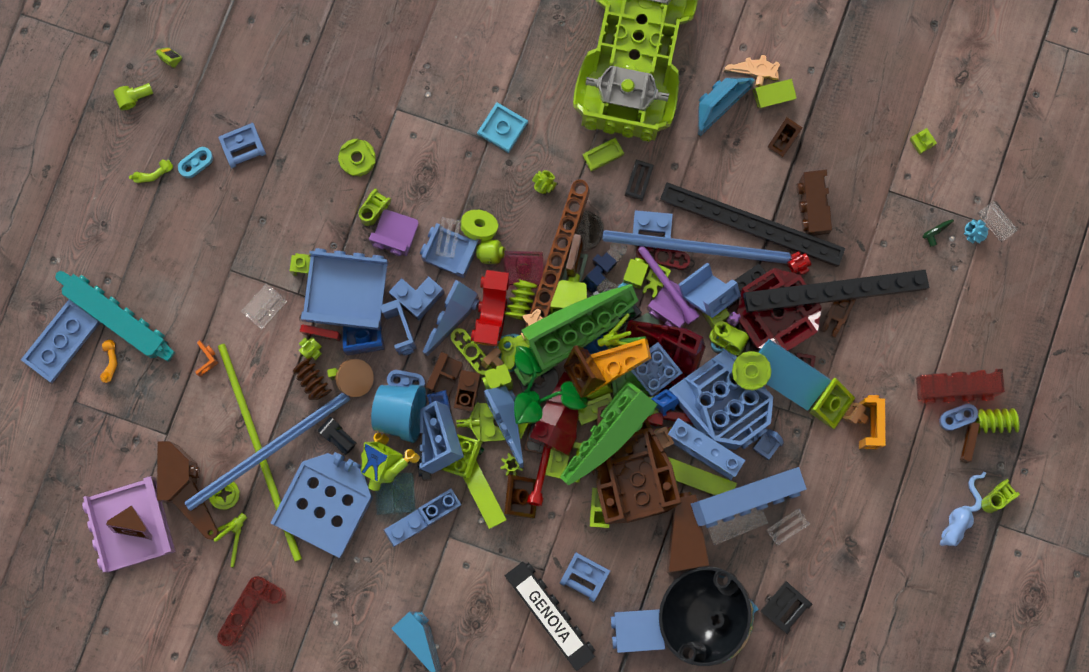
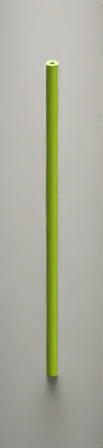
[218,344,302,562]

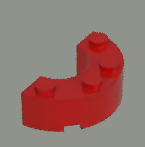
[471,270,509,347]

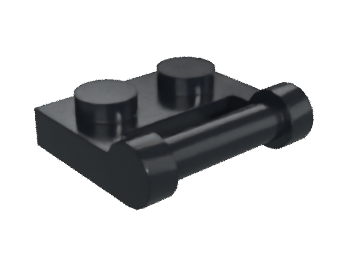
[760,581,813,635]

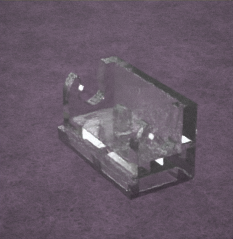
[241,283,287,330]

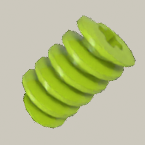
[505,279,538,321]
[975,408,1020,434]

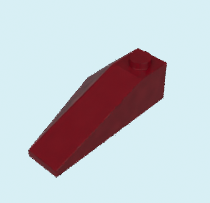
[530,372,579,456]

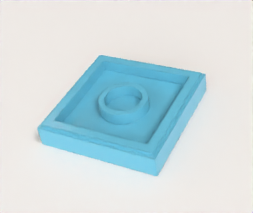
[477,102,529,153]

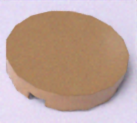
[335,359,374,397]

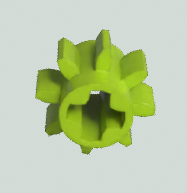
[532,170,557,194]
[298,337,322,360]
[500,453,524,476]

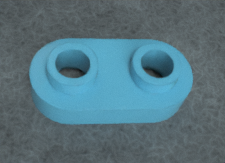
[178,147,213,178]

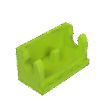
[753,79,797,108]

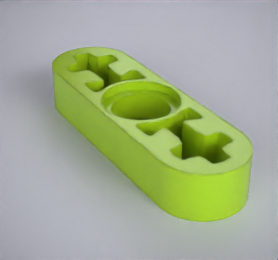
[451,328,492,376]

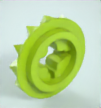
[209,482,240,510]

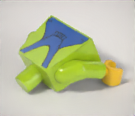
[361,433,420,491]

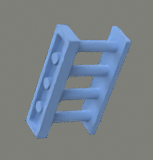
[668,418,746,481]

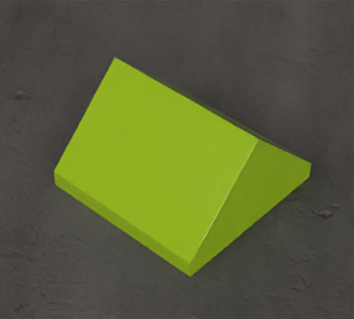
[809,378,855,429]

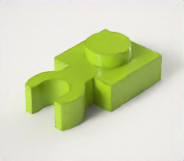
[643,264,671,299]

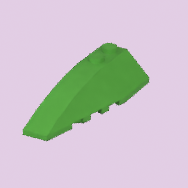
[521,284,639,370]
[560,381,658,485]

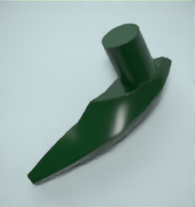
[923,219,954,247]

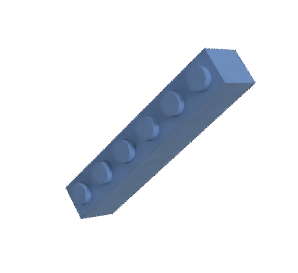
[691,467,807,528]

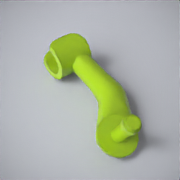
[129,160,173,183]

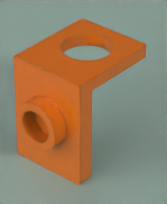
[195,340,218,377]

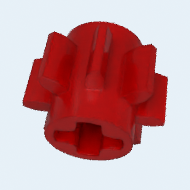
[788,251,811,276]

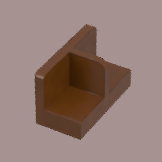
[426,352,463,397]

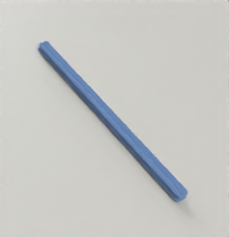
[602,230,791,264]
[185,393,350,511]

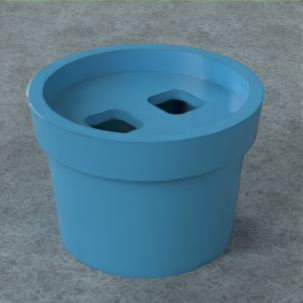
[371,385,426,443]

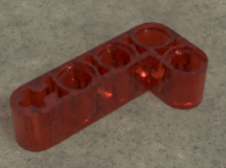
[217,576,286,646]

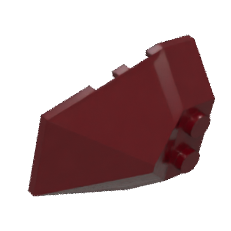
[624,320,706,393]

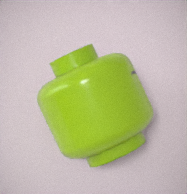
[476,240,505,264]

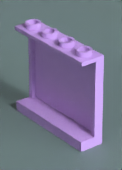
[82,476,176,573]

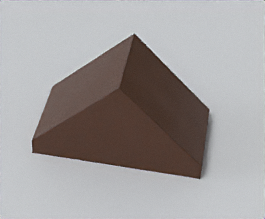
[768,117,803,157]

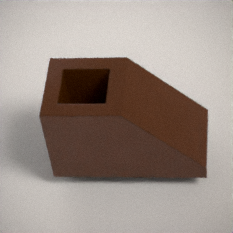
[454,370,481,412]

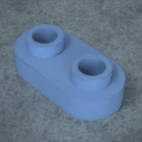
[387,370,425,387]
[939,404,978,431]

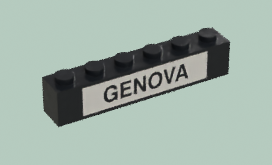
[504,561,596,671]

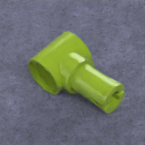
[113,83,154,110]

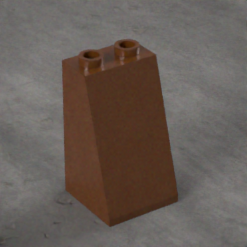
[667,492,709,573]

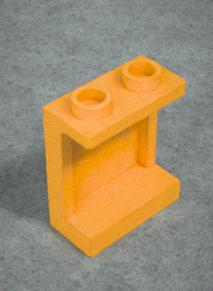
[859,395,886,450]

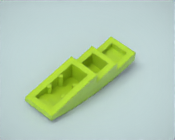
[463,461,507,529]

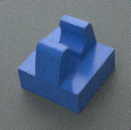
[651,389,679,416]

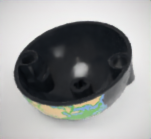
[659,567,754,666]

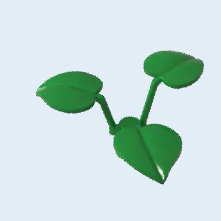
[514,346,588,424]

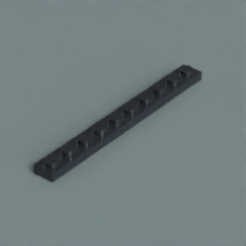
[660,182,845,267]
[743,269,930,313]

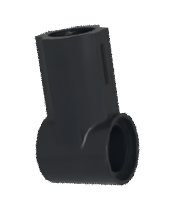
[317,417,357,455]

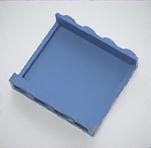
[301,248,388,330]

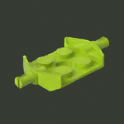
[456,402,530,442]

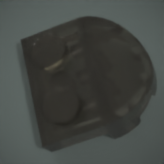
[566,211,604,251]

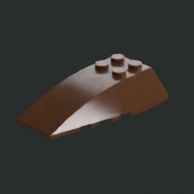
[596,405,682,524]

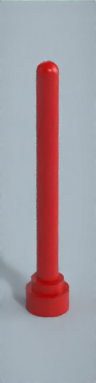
[527,447,551,506]

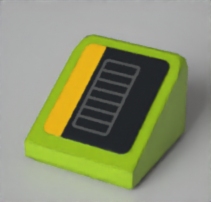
[156,48,182,68]

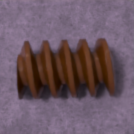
[292,358,332,400]

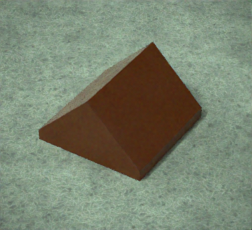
[563,345,606,398]
[504,475,536,518]
[106,505,152,540]

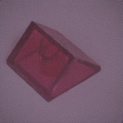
[504,251,543,286]

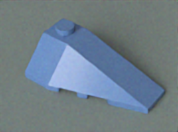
[423,280,480,356]
[484,386,524,469]

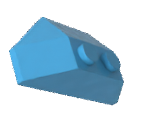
[698,78,755,137]

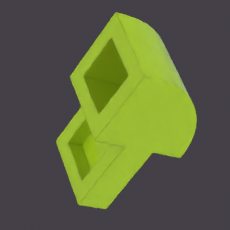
[590,487,610,528]

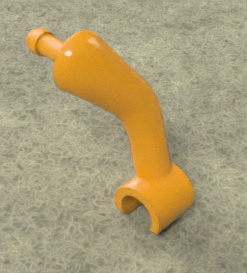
[100,340,117,383]

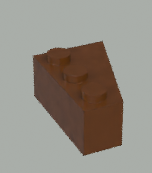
[797,170,832,236]

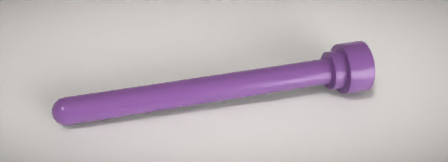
[638,246,700,325]

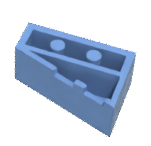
[420,401,464,474]

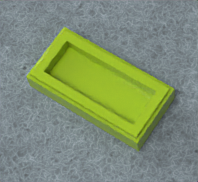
[582,137,624,172]

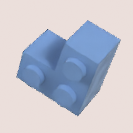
[389,276,444,321]

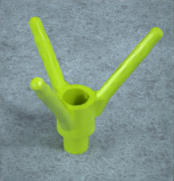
[597,313,631,347]
[209,513,247,567]

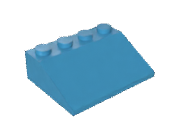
[391,611,442,672]

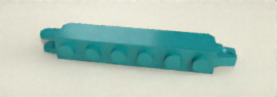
[55,271,175,362]

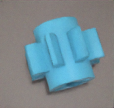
[964,219,989,243]

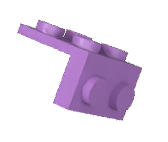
[369,210,419,256]
[647,280,695,328]

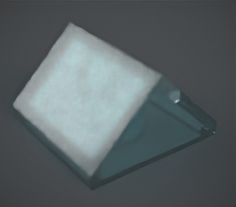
[375,473,416,515]

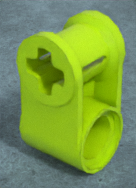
[359,188,391,226]
[709,321,749,355]
[981,478,1020,513]

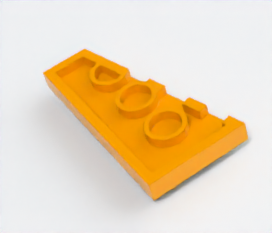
[585,338,651,397]

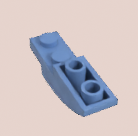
[384,489,461,547]

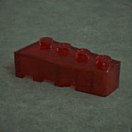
[916,369,1005,404]

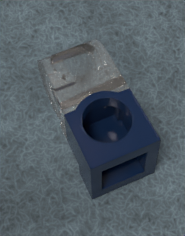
[592,242,627,275]
[582,265,618,295]

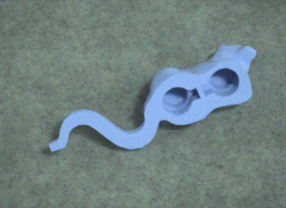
[940,472,986,546]

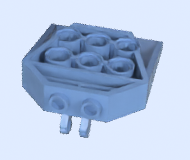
[668,350,773,450]
[271,452,373,558]

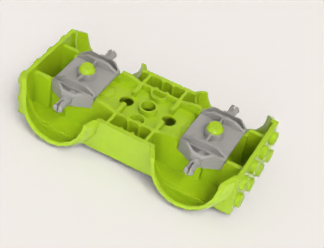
[573,0,698,142]

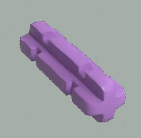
[723,312,741,329]

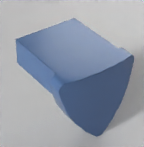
[753,429,784,460]

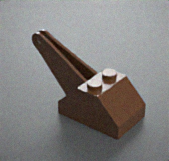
[157,441,219,540]

